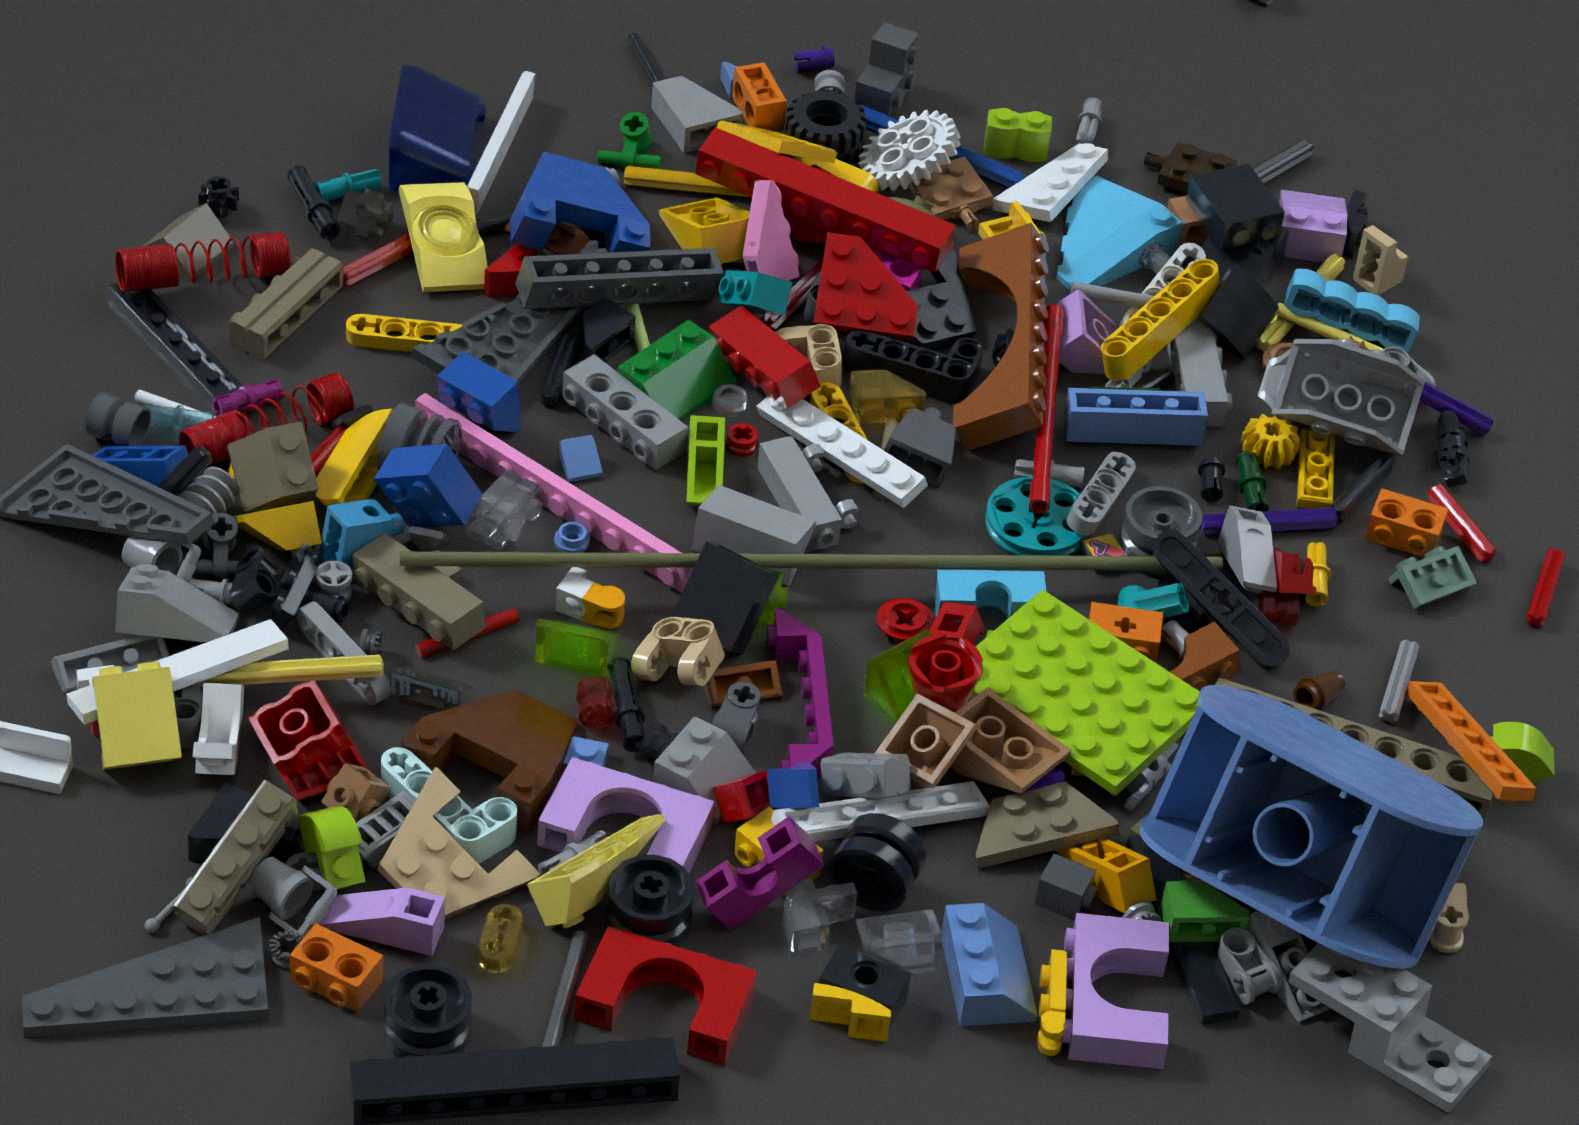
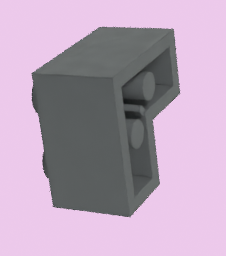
[855,22,921,116]

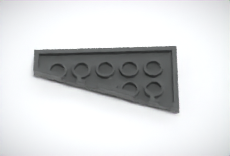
[410,294,586,384]
[22,917,268,1038]

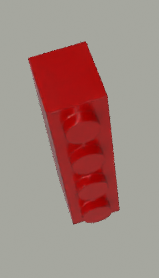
[708,305,821,409]

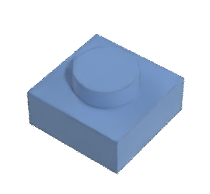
[563,736,609,773]

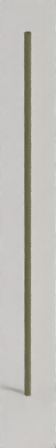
[400,551,1223,571]

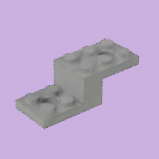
[1288,943,1492,1114]

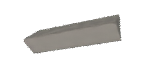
[51,635,169,693]

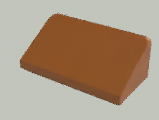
[703,660,783,708]

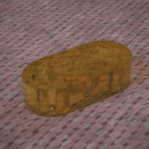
[479,904,522,973]

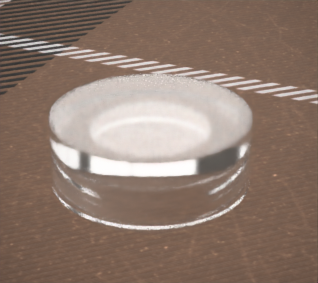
[713,384,748,417]

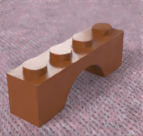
[1170,622,1240,691]

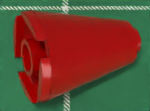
[908,634,983,712]

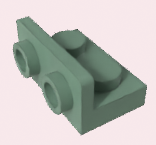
[1388,546,1477,610]

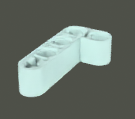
[381,747,517,864]

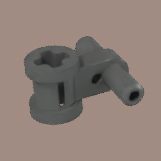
[184,513,239,579]

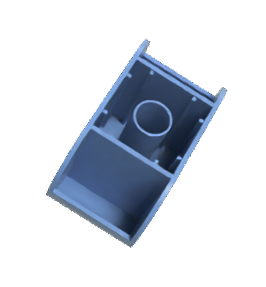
[1139,685,1483,969]

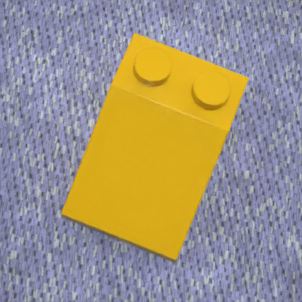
[659,197,750,268]

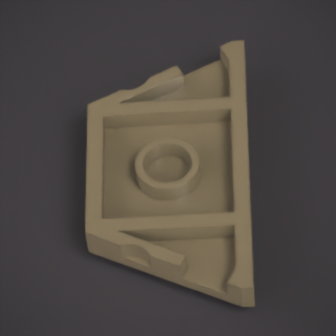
[975,781,1120,869]

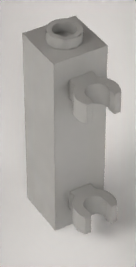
[757,436,858,552]

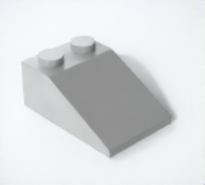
[115,564,239,643]

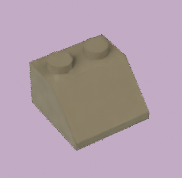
[227,421,319,514]

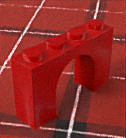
[574,926,757,1066]

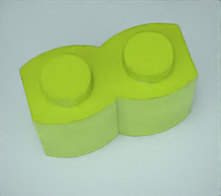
[983,108,1052,162]

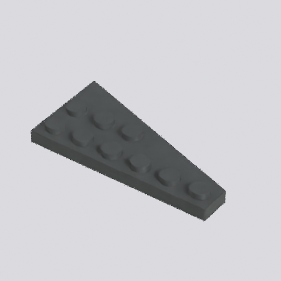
[0,444,215,544]

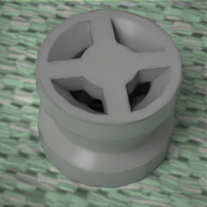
[814,70,846,95]
[315,561,352,601]

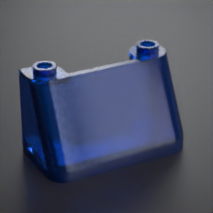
[389,65,486,191]

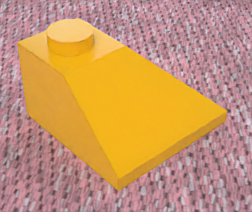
[233,501,322,557]

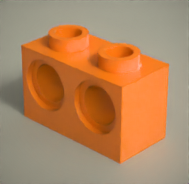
[732,62,787,132]
[1365,488,1448,558]
[290,923,383,1012]

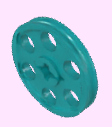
[985,476,1089,556]

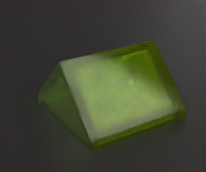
[535,618,620,676]
[863,630,931,725]

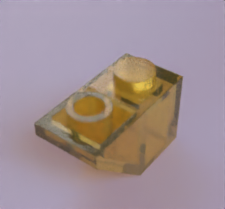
[849,369,926,424]

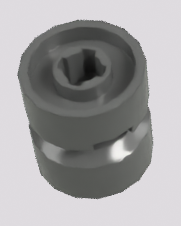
[85,392,152,446]

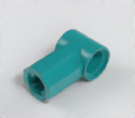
[1117,583,1189,618]

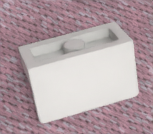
[0,721,73,794]

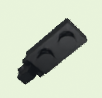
[268,543,323,631]

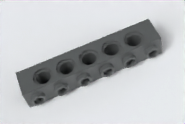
[515,248,724,309]

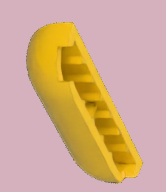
[316,408,393,507]

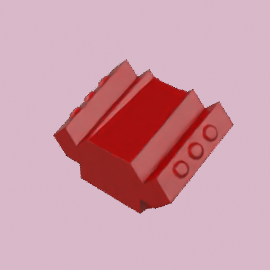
[248,679,372,800]

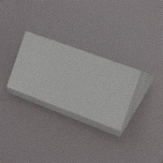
[691,485,817,587]

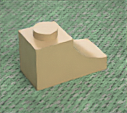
[1352,225,1408,296]

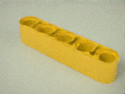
[1101,259,1220,381]

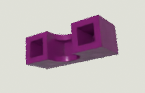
[695,816,824,930]

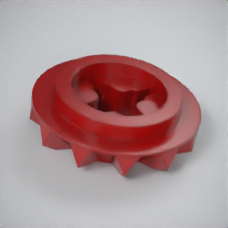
[876,598,934,645]

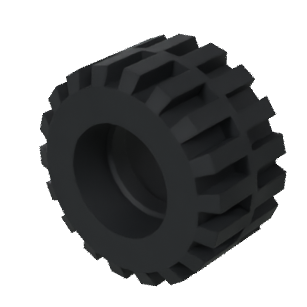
[785,90,867,165]

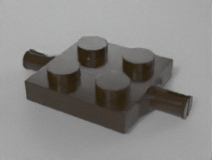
[1143,142,1238,193]

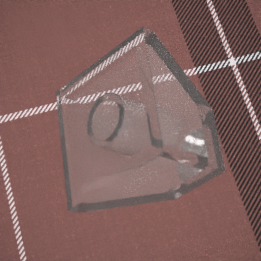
[855,909,943,974]

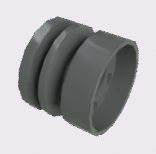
[377,403,462,471]

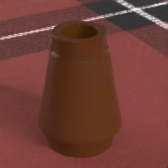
[1293,671,1346,710]

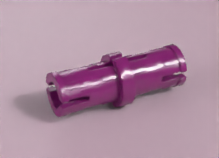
[212,379,284,417]

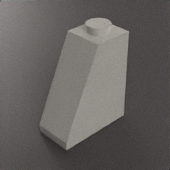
[651,76,743,153]

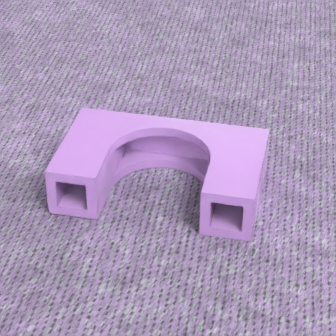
[537,757,715,873]
[1062,913,1169,1069]

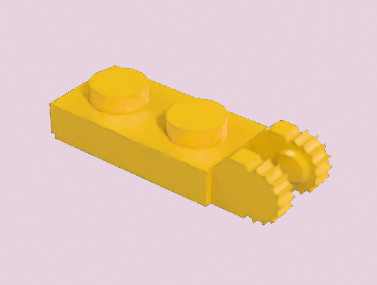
[1037,949,1067,1057]

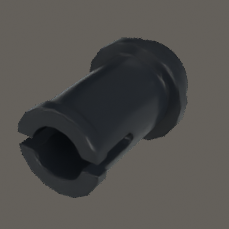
[1198,457,1225,502]
[300,588,350,622]

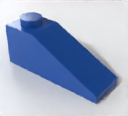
[92,446,196,493]

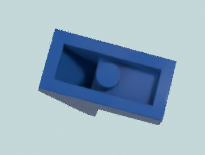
[767,762,820,808]

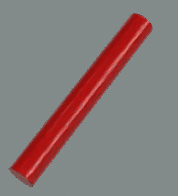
[415,608,520,658]

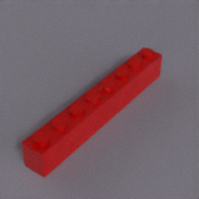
[695,127,956,273]

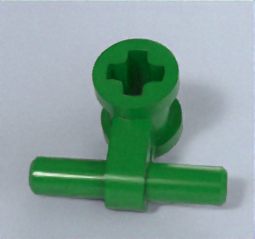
[597,112,662,169]

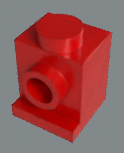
[928,602,985,645]

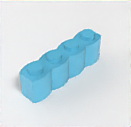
[1285,269,1420,352]

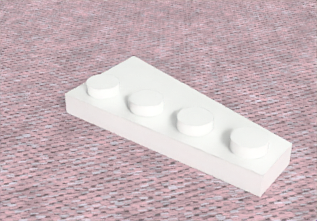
[993,143,1108,222]

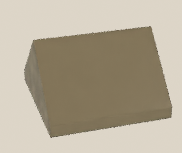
[141,203,234,282]

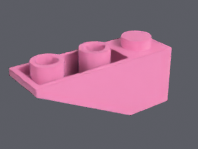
[742,180,800,281]

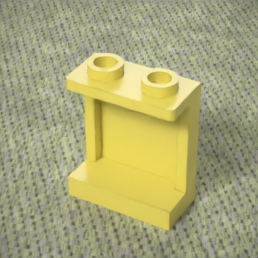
[92,662,182,770]

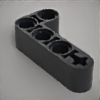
[843,330,984,404]

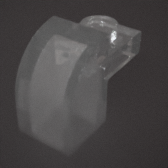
[781,878,857,956]

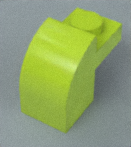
[1491,722,1555,784]
[297,806,366,891]

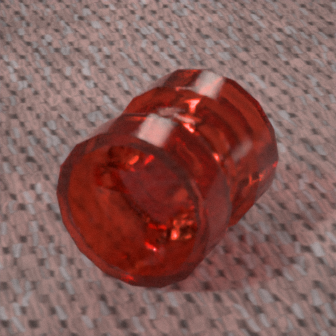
[1257,590,1300,627]
[575,677,615,729]

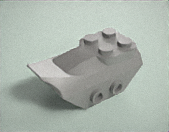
[1258,339,1425,456]

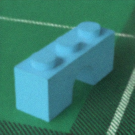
[934,569,1047,622]

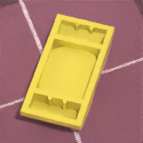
[399,182,488,292]

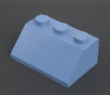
[941,903,1038,1026]

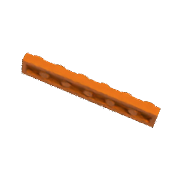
[1406,681,1537,804]

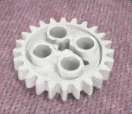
[858,110,961,191]

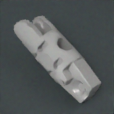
[1108,742,1179,811]

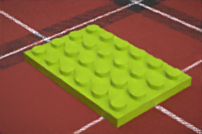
[970,589,1200,796]

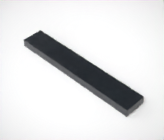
[107,282,243,405]
[1126,835,1240,1024]

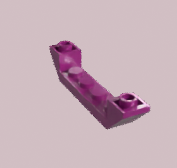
[766,609,834,780]

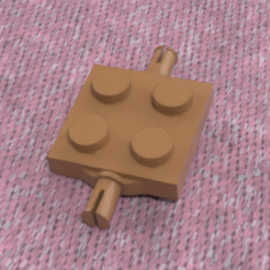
[908,156,993,230]

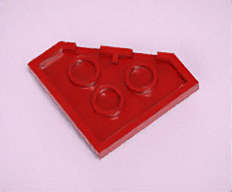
[813,232,918,342]

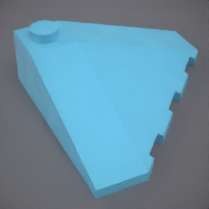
[1056,176,1183,290]

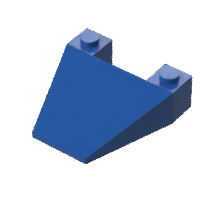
[510,152,650,253]

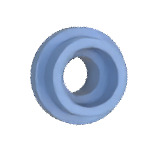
[554,522,590,553]

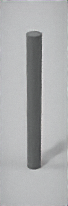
[542,930,589,1047]

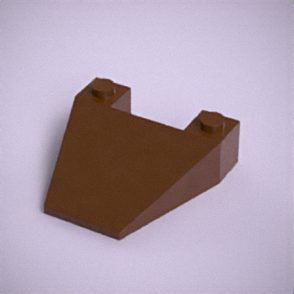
[401,690,578,834]

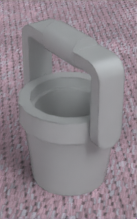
[122,536,201,583]
[249,857,337,938]

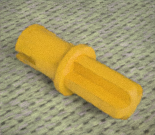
[1303,542,1331,607]

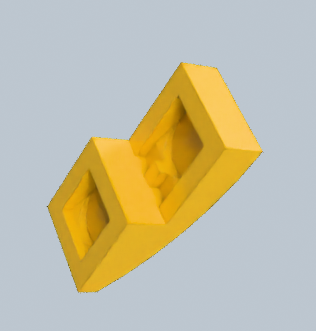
[810,983,891,1042]

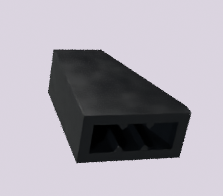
[188,783,305,864]

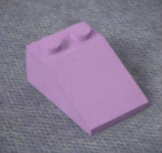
[1279,190,1348,263]

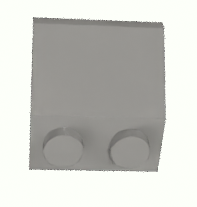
[653,716,756,825]

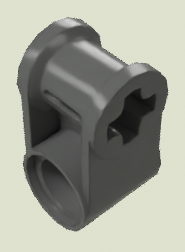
[712,682,761,754]

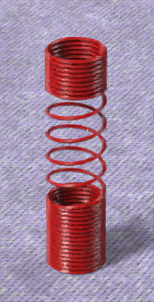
[115,232,291,293]
[179,372,354,470]

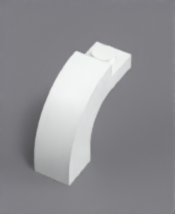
[193,683,244,775]

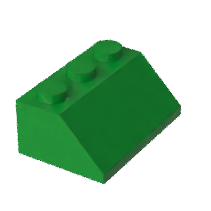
[617,320,736,421]

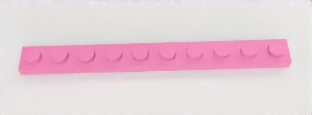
[415,393,693,593]

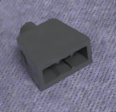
[884,408,956,487]

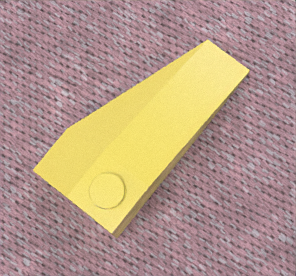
[527,814,665,928]

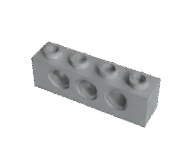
[562,354,688,471]

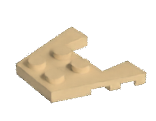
[377,767,541,919]

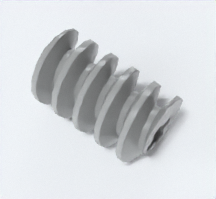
[178,467,239,543]

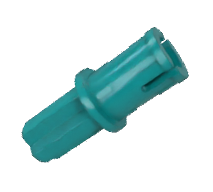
[315,169,382,201]

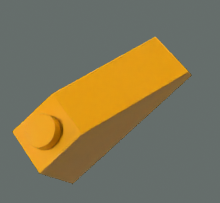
[1056,838,1157,913]

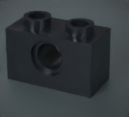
[819,945,911,1030]

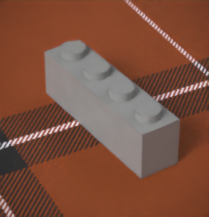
[1167,318,1232,427]

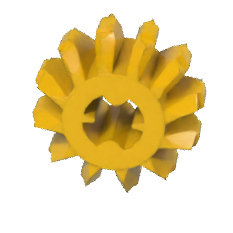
[1241,414,1300,470]

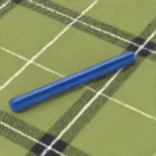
[861,105,1025,188]

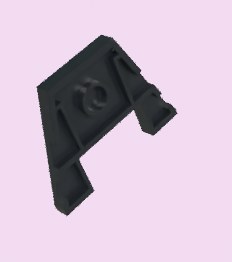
[906,251,977,349]

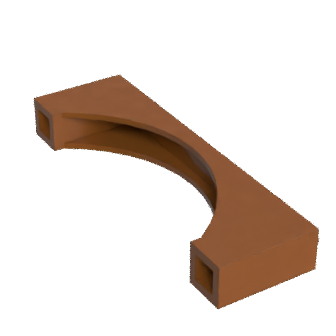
[953,222,1049,451]

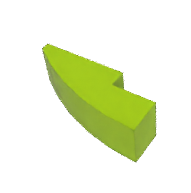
[686,415,725,506]

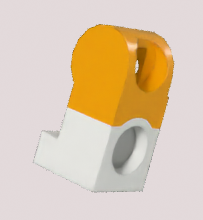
[556,567,625,629]

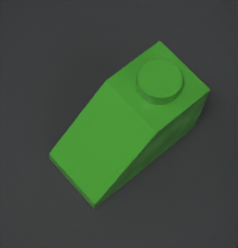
[1160,880,1250,942]

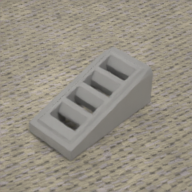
[356,791,415,869]

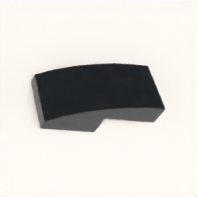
[1343,190,1368,259]

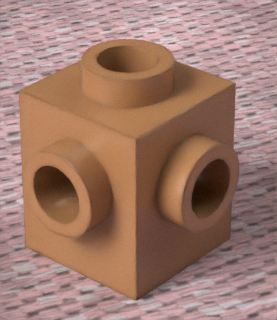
[321,763,391,823]

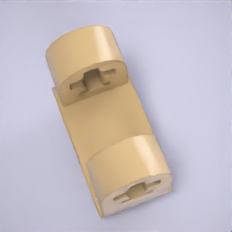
[775,324,842,394]
[631,617,725,687]

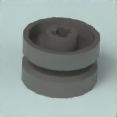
[1120,486,1202,576]

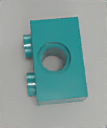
[718,270,792,315]

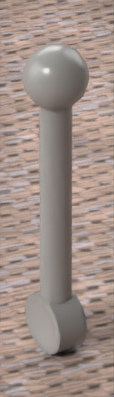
[144,877,193,933]

